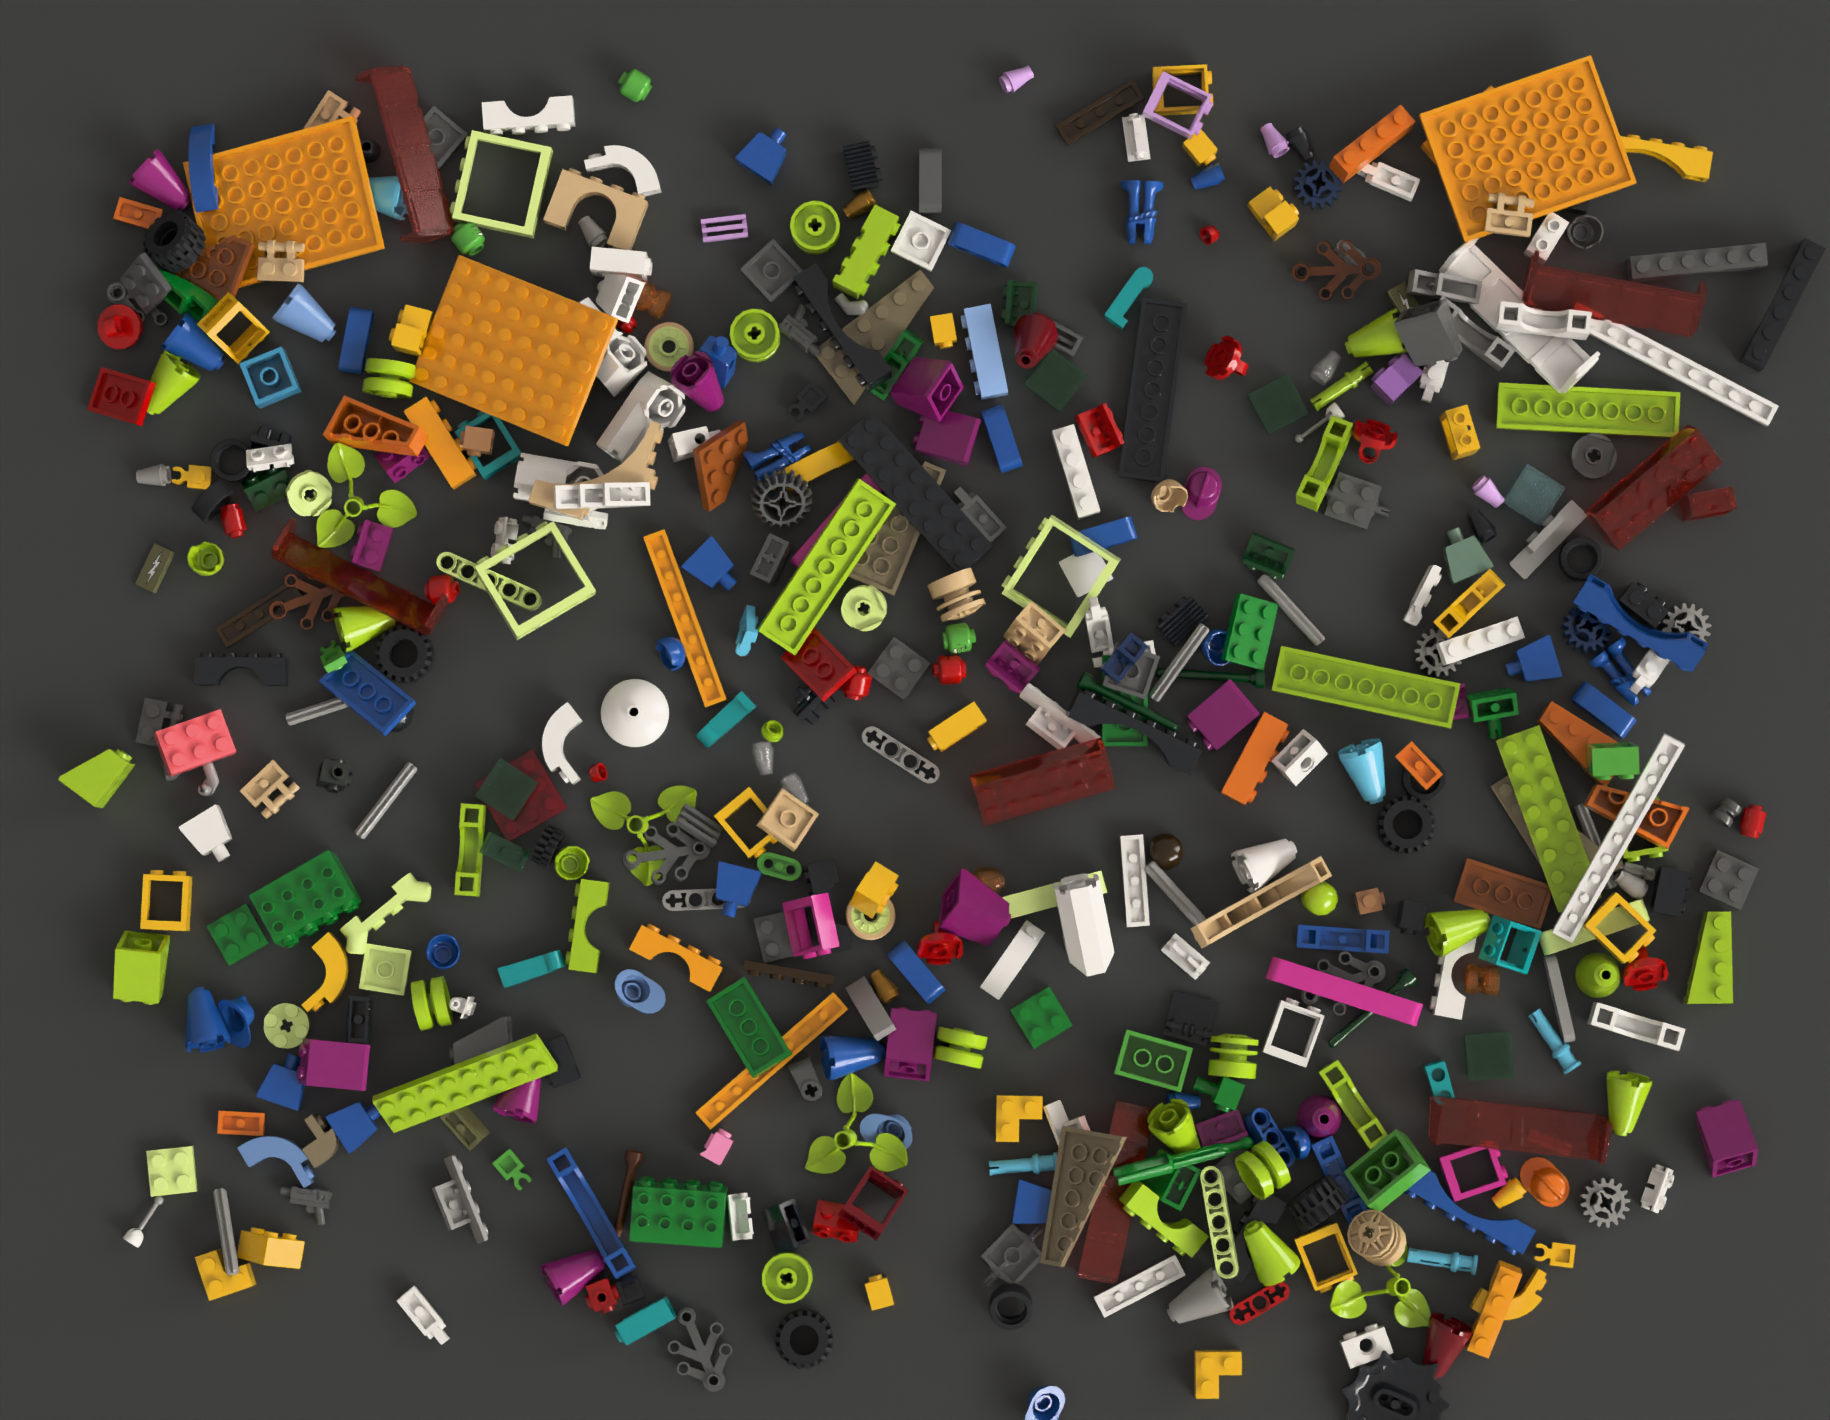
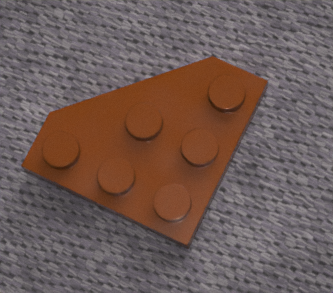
[173,235,256,301]
[693,420,749,511]

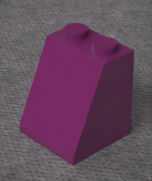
[890,357,964,422]
[912,411,981,468]
[1186,679,1260,752]
[939,868,1011,946]
[884,1007,937,1081]
[296,1038,370,1091]
[1695,1100,1758,1178]

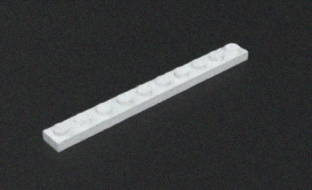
[1572,301,1779,427]
[1552,733,1685,943]

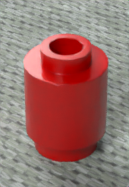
[220,504,247,539]
[1739,804,1767,839]

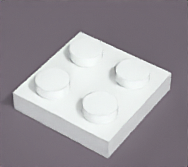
[891,211,951,272]

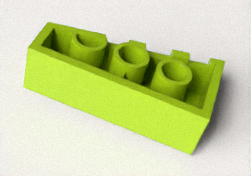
[833,204,901,300]
[1683,911,1733,1004]

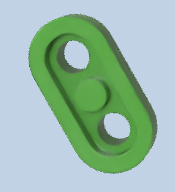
[757,852,802,881]

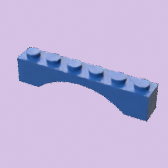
[1573,574,1708,673]
[546,1147,637,1279]
[1404,1171,1536,1255]

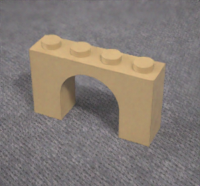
[543,168,649,250]

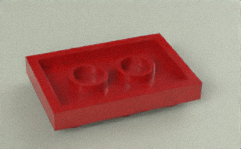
[87,367,156,426]
[780,628,857,702]

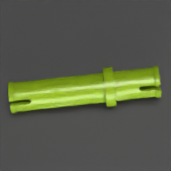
[1310,361,1374,412]

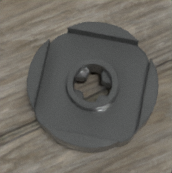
[1570,433,1617,479]

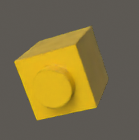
[1182,129,1218,167]
[930,313,957,349]
[865,1274,894,1311]

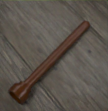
[614,1150,644,1239]

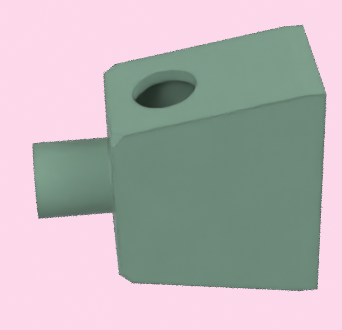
[1443,527,1494,585]

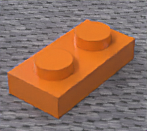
[113,197,164,230]
[1395,741,1443,790]
[217,1110,265,1136]

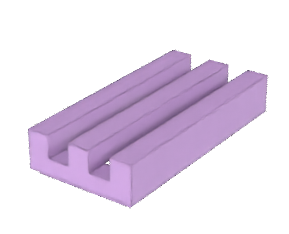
[701,214,748,243]

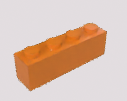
[1329,105,1416,183]
[1220,712,1290,806]

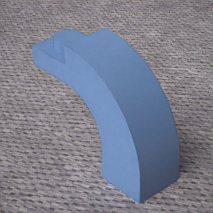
[237,1136,315,1188]

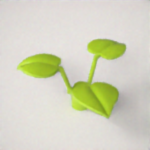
[316,442,417,548]
[590,786,697,886]
[805,1073,908,1174]
[1330,1243,1431,1328]

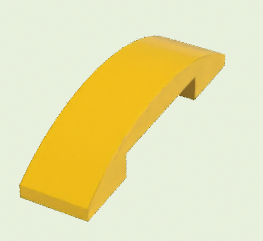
[772,442,854,496]

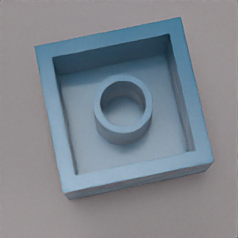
[239,346,302,409]

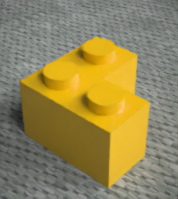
[1247,186,1299,241]
[389,304,434,357]
[849,861,899,919]
[996,1095,1043,1142]
[237,1227,305,1269]
[195,1248,257,1301]
[1194,1350,1242,1399]

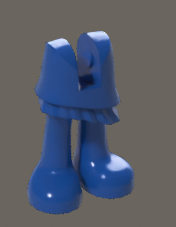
[1121,180,1164,245]
[742,432,812,481]
[1588,636,1652,706]

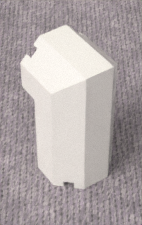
[579,297,647,397]
[596,371,685,463]
[513,453,604,512]
[1053,873,1114,976]

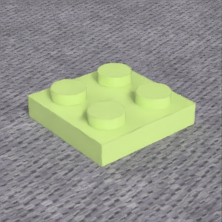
[359,943,412,996]
[146,1146,198,1197]

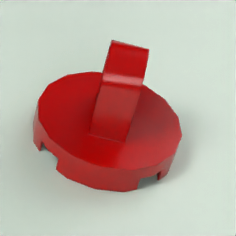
[97,304,143,349]
[1204,336,1249,380]
[1352,419,1398,464]
[917,921,963,965]
[1622,947,1669,991]

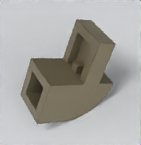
[302,1114,339,1168]

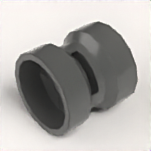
[1711,796,1743,828]

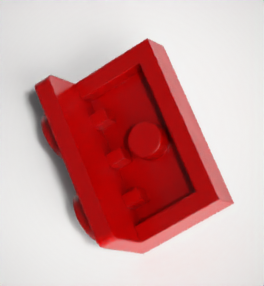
[1074,403,1124,458]
[812,1199,863,1243]

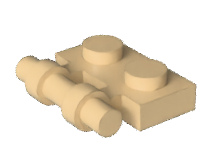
[304,90,361,129]
[1484,192,1534,238]
[257,240,305,283]
[240,760,300,819]

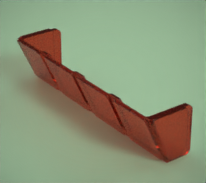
[355,65,454,243]
[1521,250,1707,337]
[271,518,449,636]
[1429,1096,1612,1164]
[1076,1100,1153,1284]

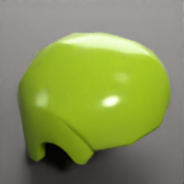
[187,541,224,576]
[554,846,590,880]
[1301,881,1338,916]

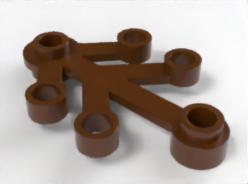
[1292,240,1381,300]
[268,566,353,630]

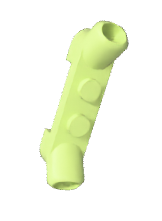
[340,872,432,955]

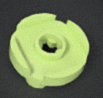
[285,470,332,516]
[841,585,887,631]
[264,1003,310,1049]

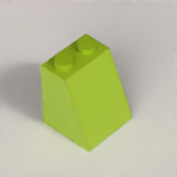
[58,749,135,808]
[113,930,170,1005]

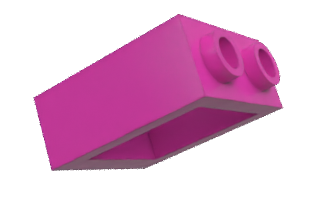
[782,893,840,959]
[1437,1140,1508,1202]

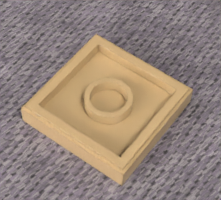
[756,788,819,852]

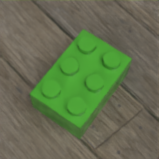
[1586,742,1640,780]
[1113,1029,1193,1092]
[1344,1129,1431,1211]

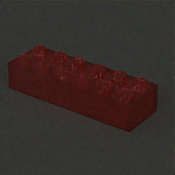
[1584,425,1723,551]
[969,738,1116,826]

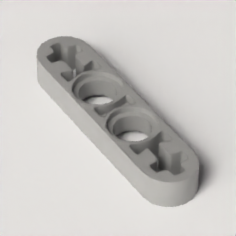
[862,726,940,784]
[662,888,751,911]
[1543,954,1575,1043]

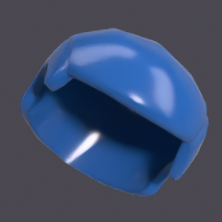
[1201,629,1229,666]
[655,637,686,671]
[426,933,460,970]
[1280,1126,1311,1160]

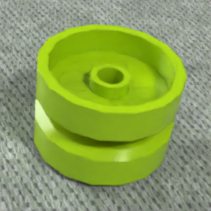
[790,201,840,255]
[730,309,780,362]
[362,358,416,399]
[411,976,453,1031]
[932,1027,988,1069]
[1235,1140,1291,1200]
[762,1251,813,1304]

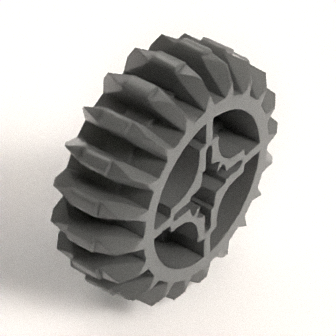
[751,469,812,529]

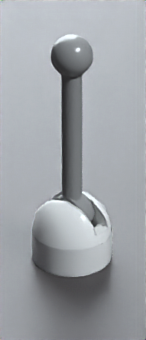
[1295,402,1345,443]
[123,1196,164,1248]

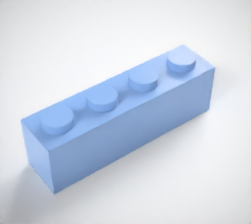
[960,304,1008,400]

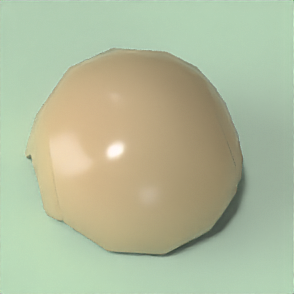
[1151,479,1188,512]

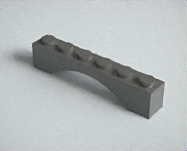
[1626,243,1768,283]

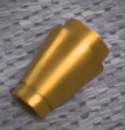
[843,189,877,220]
[869,969,900,1004]

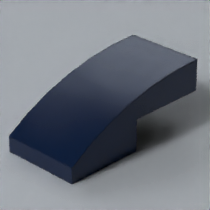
[1099,632,1148,684]

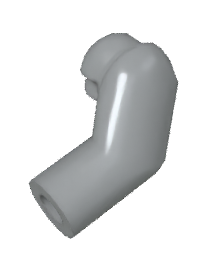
[834,293,868,316]
[198,762,219,797]

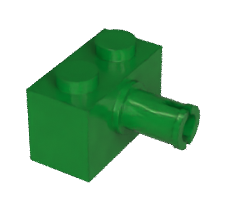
[1466,687,1519,739]
[1193,1076,1245,1113]

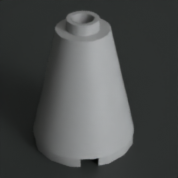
[1167,1268,1234,1324]

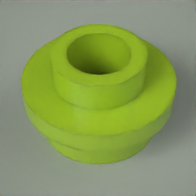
[761,720,783,742]

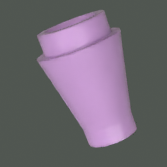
[999,66,1034,93]
[1260,123,1289,158]
[1471,475,1505,508]

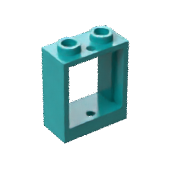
[455,411,521,480]
[1478,915,1542,974]
[614,1296,677,1346]

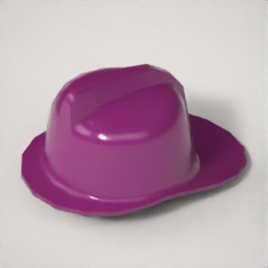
[1181,467,1222,520]

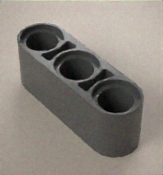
[919,148,942,213]

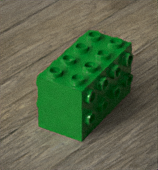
[249,850,363,948]
[629,1176,728,1248]

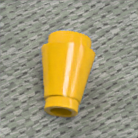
[1492,1177,1527,1209]

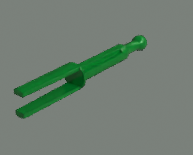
[1112,1136,1253,1186]

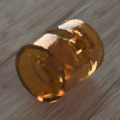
[635,280,672,320]
[1464,964,1500,996]

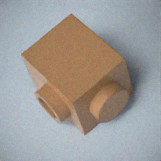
[459,426,495,457]
[1353,888,1385,915]

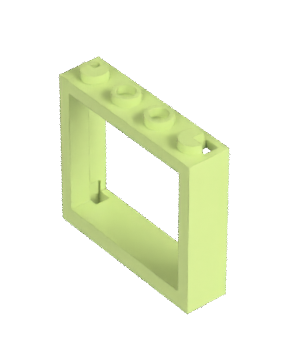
[450,130,553,239]
[1001,515,1121,638]
[474,521,596,640]

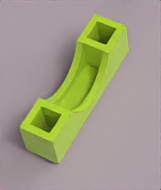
[1296,415,1353,512]
[454,803,486,897]
[565,879,610,973]
[1317,1059,1388,1149]
[1119,1181,1209,1258]

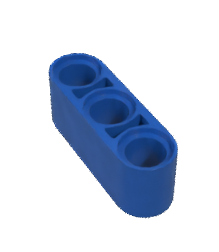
[947,222,1016,268]
[339,307,374,375]
[981,404,1023,473]
[1068,516,1138,557]
[1570,681,1637,739]
[886,939,946,1005]
[1243,1108,1295,1168]

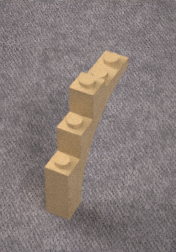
[528,421,664,521]
[1190,856,1332,949]

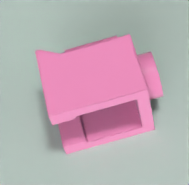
[700,1128,734,1166]

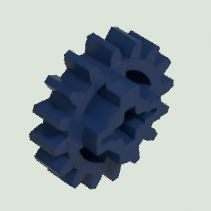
[1293,160,1343,210]
[1561,607,1612,654]

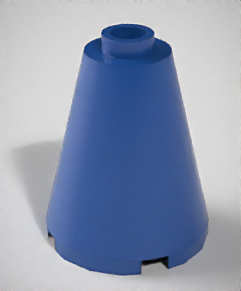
[160,312,226,372]
[185,987,231,1053]
[820,1035,885,1081]

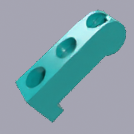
[1103,267,1153,330]
[696,691,756,748]
[497,950,566,988]
[1422,1060,1460,1128]

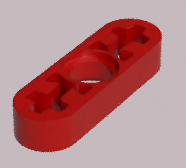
[1229,1281,1290,1325]

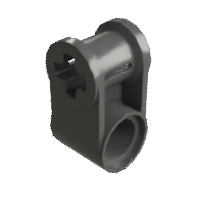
[788,1056,823,1101]

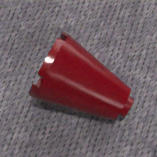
[1013,313,1059,369]
[1422,1312,1474,1380]

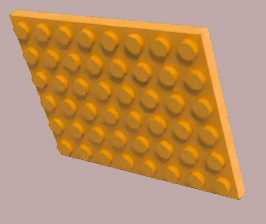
[1419,55,1637,243]
[183,116,385,288]
[409,255,618,446]

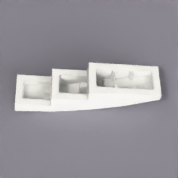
[553,482,650,509]

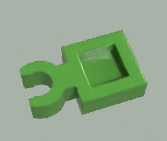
[320,640,348,673]
[492,1148,532,1190]

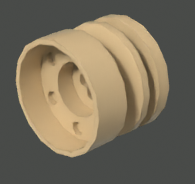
[927,568,986,622]
[1347,1210,1406,1266]

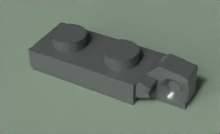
[953,486,1007,543]

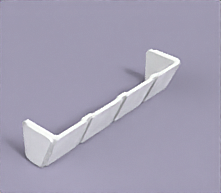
[1439,238,1600,394]

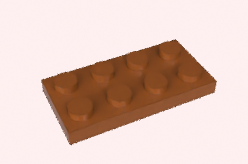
[1452,858,1552,930]

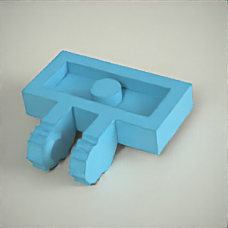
[735,605,758,656]

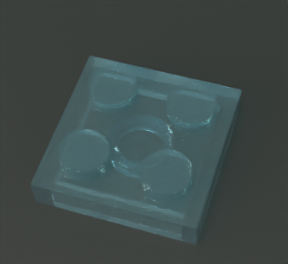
[1503,464,1566,527]

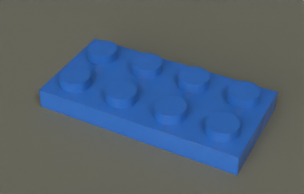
[319,650,416,736]

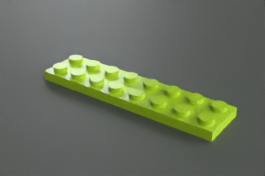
[1496,383,1681,438]
[757,478,896,655]
[1272,646,1461,729]
[1496,725,1602,913]
[372,1033,558,1133]

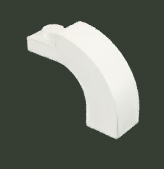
[584,145,662,196]
[542,702,583,785]
[980,920,1045,1000]

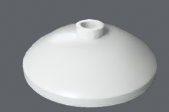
[601,679,669,747]

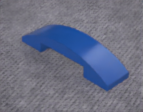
[188,124,219,213]
[1297,925,1390,954]
[1311,1135,1367,1225]

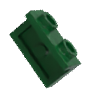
[1002,279,1038,328]
[242,464,291,512]
[1241,532,1295,579]

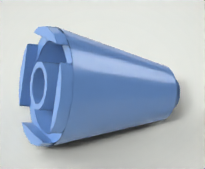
[272,283,336,342]

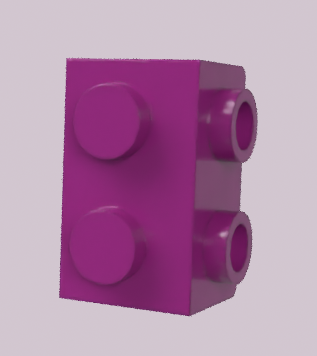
[374,446,431,483]
[985,640,1041,694]
[1195,1108,1249,1147]

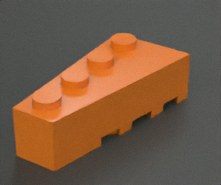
[323,395,428,457]
[1536,701,1619,786]
[1583,784,1690,849]

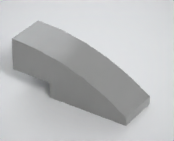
[1406,269,1482,304]
[845,976,897,1041]

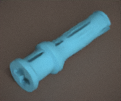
[1528,1008,1582,1075]
[989,1152,1057,1176]
[1407,1248,1478,1275]

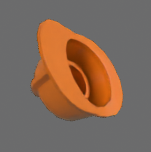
[1520,1157,1570,1207]

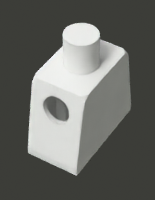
[596,273,645,323]
[668,426,721,462]
[179,804,232,862]

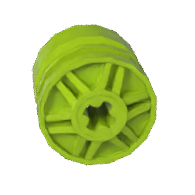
[1208,1033,1259,1079]

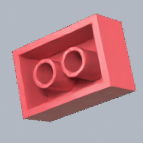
[153,709,236,777]

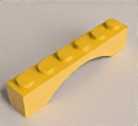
[1620,134,1713,182]

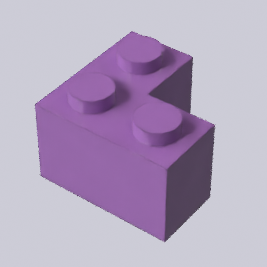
[1370,353,1423,406]

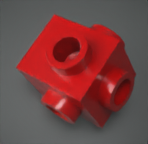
[585,1277,620,1314]

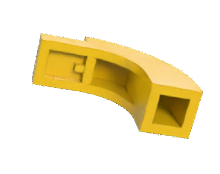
[1433,569,1505,638]
[301,932,349,1012]
[1469,1268,1547,1320]

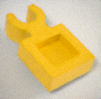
[171,465,213,490]
[1533,1242,1576,1268]

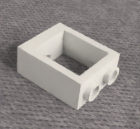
[590,247,653,281]
[1261,997,1324,1068]

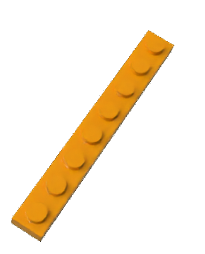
[643,529,727,708]
[695,992,848,1130]

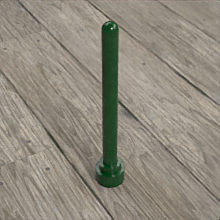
[1156,668,1265,688]
[1076,671,1178,731]
[1328,968,1418,1048]

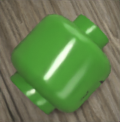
[618,69,653,103]
[451,222,485,256]
[942,623,976,654]

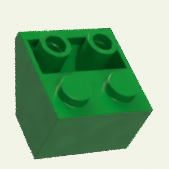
[1142,1148,1202,1211]

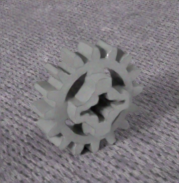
[1661,603,1711,643]
[1414,628,1462,678]
[1579,1177,1630,1228]

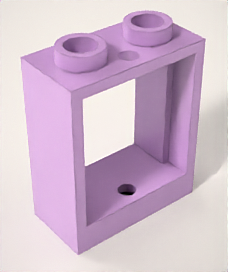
[1142,71,1213,140]

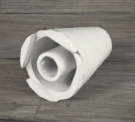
[1231,839,1297,893]

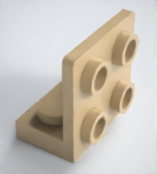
[1003,601,1066,665]

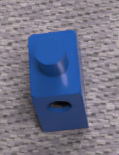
[735,127,787,186]
[698,336,737,389]
[681,536,737,591]
[1505,635,1562,683]
[716,861,762,918]
[256,1053,305,1111]
[325,1101,381,1154]
[1012,1179,1052,1224]

